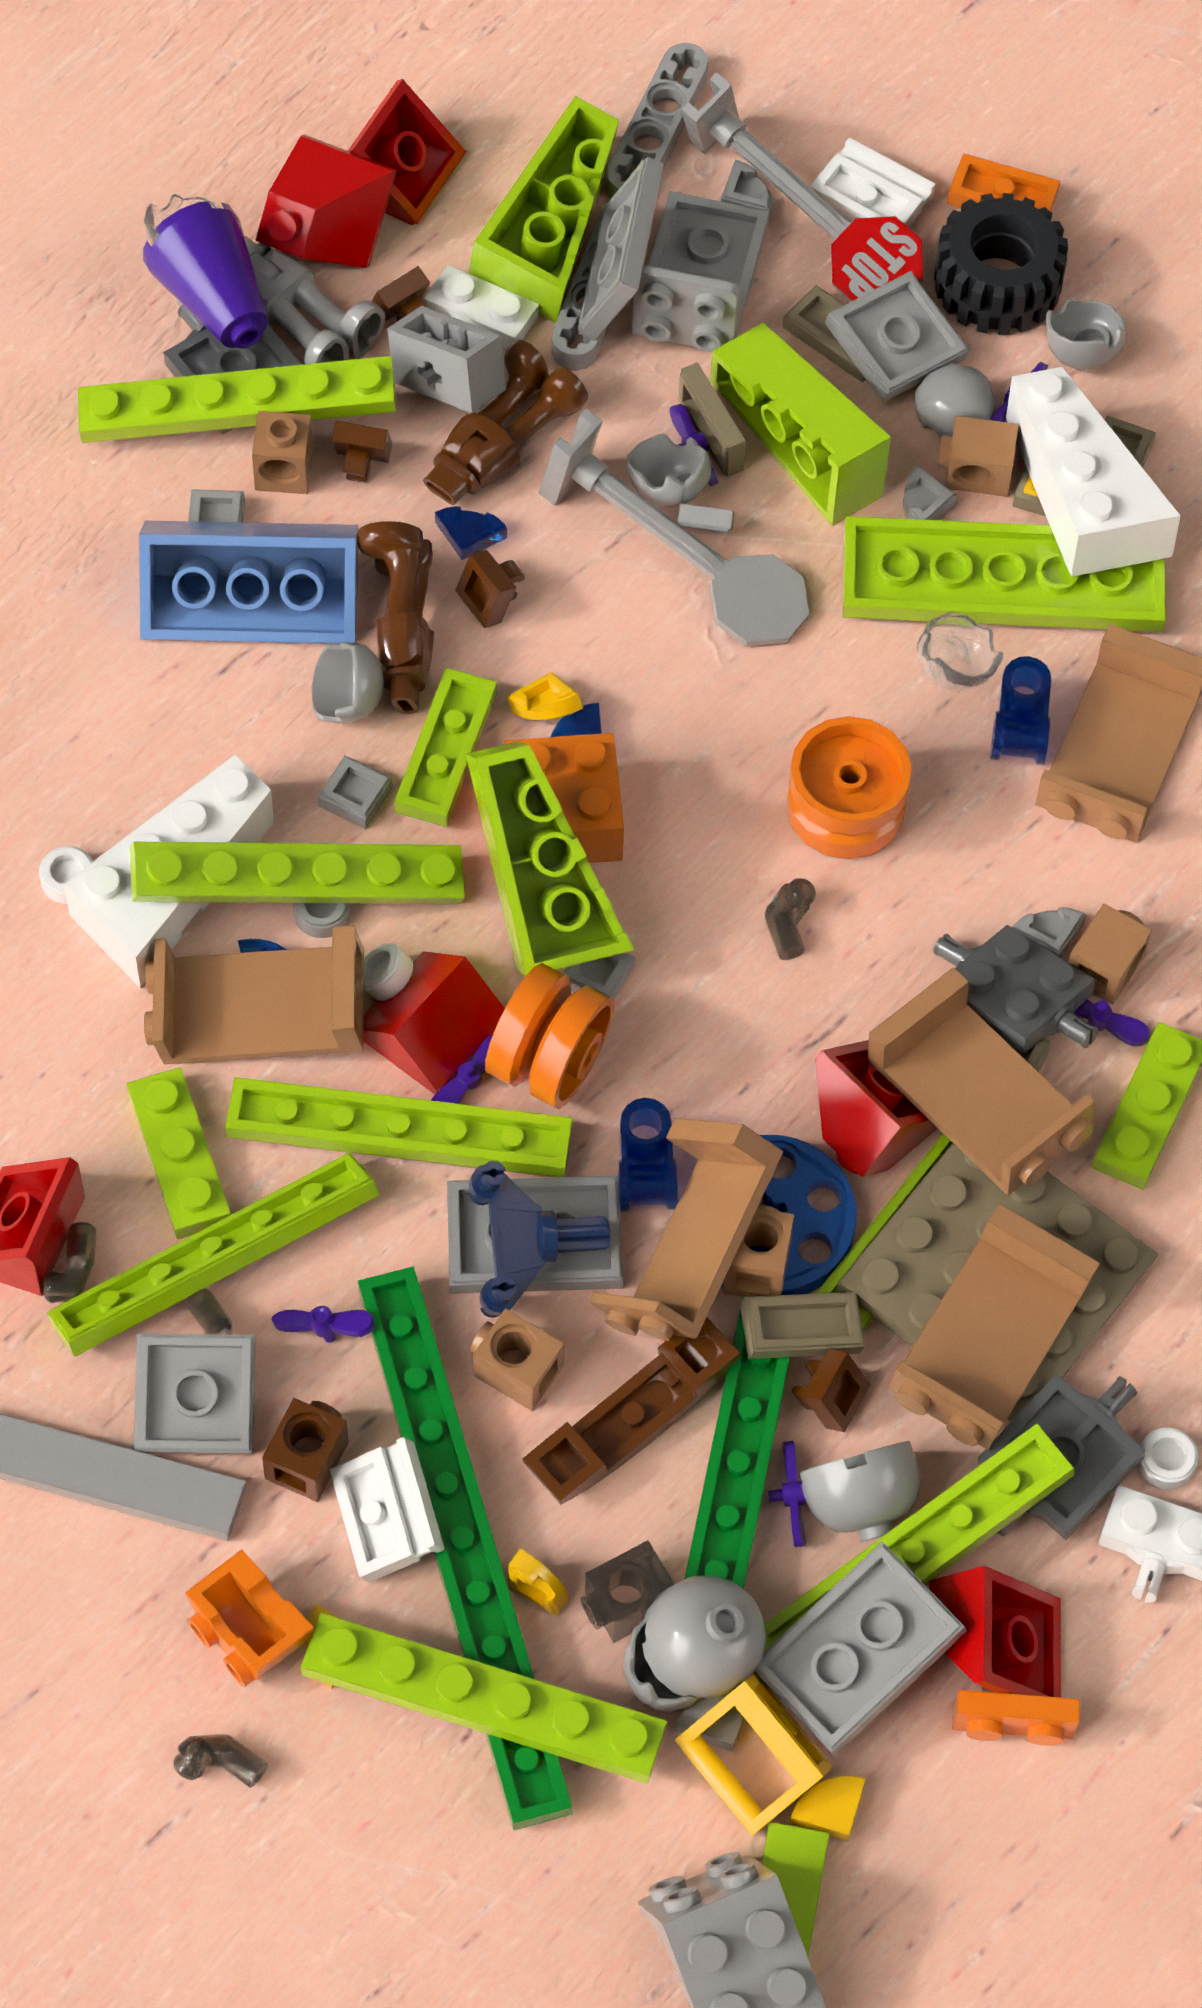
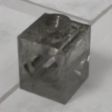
[580,1540,674,1643]

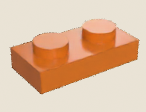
[947,153,1060,212]
[952,1690,1080,1746]

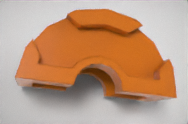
[185,1549,314,1687]

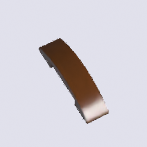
[522,1317,740,1505]

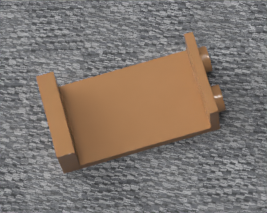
[1035,624,1202,843]
[144,925,364,1065]
[868,967,1095,1196]
[588,1118,783,1341]
[887,1203,1100,1450]

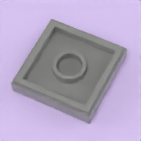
[825,271,970,403]
[134,1333,256,1453]

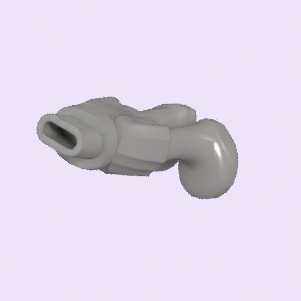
[245,236,385,364]

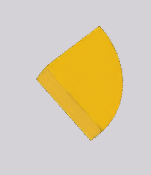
[507,672,583,720]
[508,1548,570,1615]
[790,1776,866,1841]

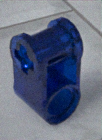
[990,656,1052,765]
[618,1097,678,1212]

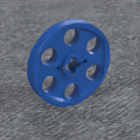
[721,1135,857,1295]

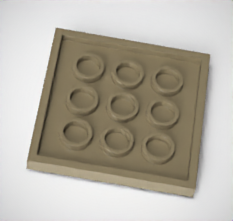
[836,1143,1158,1422]

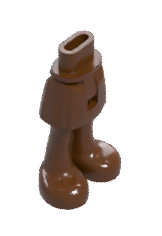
[423,339,588,505]
[357,521,434,714]

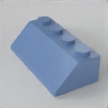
[139,520,359,643]

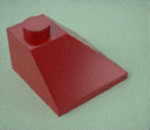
[255,134,397,268]
[815,1040,938,1177]
[929,1565,1061,1698]

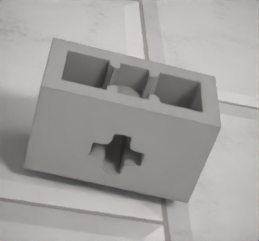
[387,306,506,413]

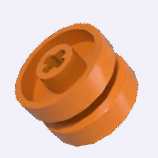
[786,716,912,859]
[485,963,615,1109]

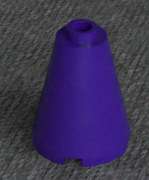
[143,201,268,349]

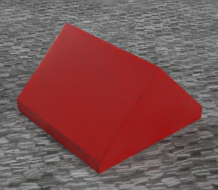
[348,79,467,225]
[364,951,505,1094]
[0,1157,85,1296]

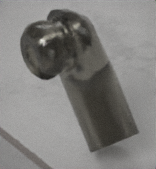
[764,878,816,960]
[44,1222,97,1303]
[186,1288,233,1335]
[173,1734,268,1788]

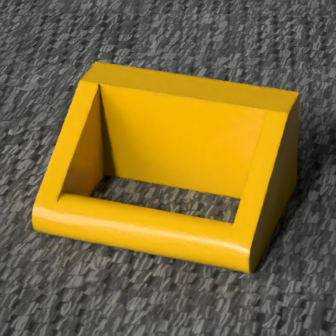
[674,1673,833,1836]

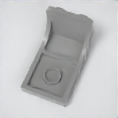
[632,191,769,352]
[638,1852,826,2008]

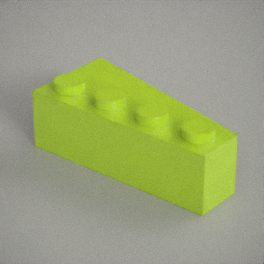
[468,96,619,323]
[710,323,891,526]
[466,740,635,977]

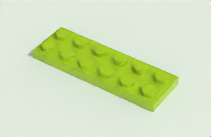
[842,516,1166,632]

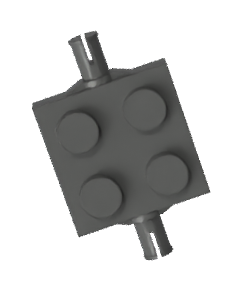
[163,305,302,435]
[933,925,1098,1054]
[978,1374,1146,1540]

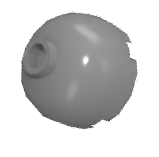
[800,1441,921,1542]
[642,1575,767,1700]

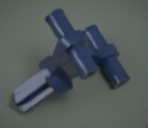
[469,1161,611,1318]

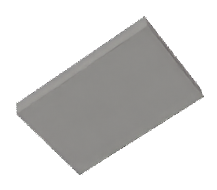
[578,157,664,340]
[447,1176,623,1294]
[754,1541,967,1757]

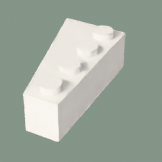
[1006,367,1180,577]
[64,754,274,989]

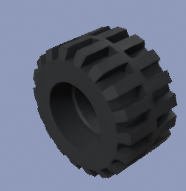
[934,193,1068,335]

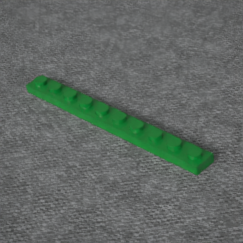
[358,1266,572,1831]

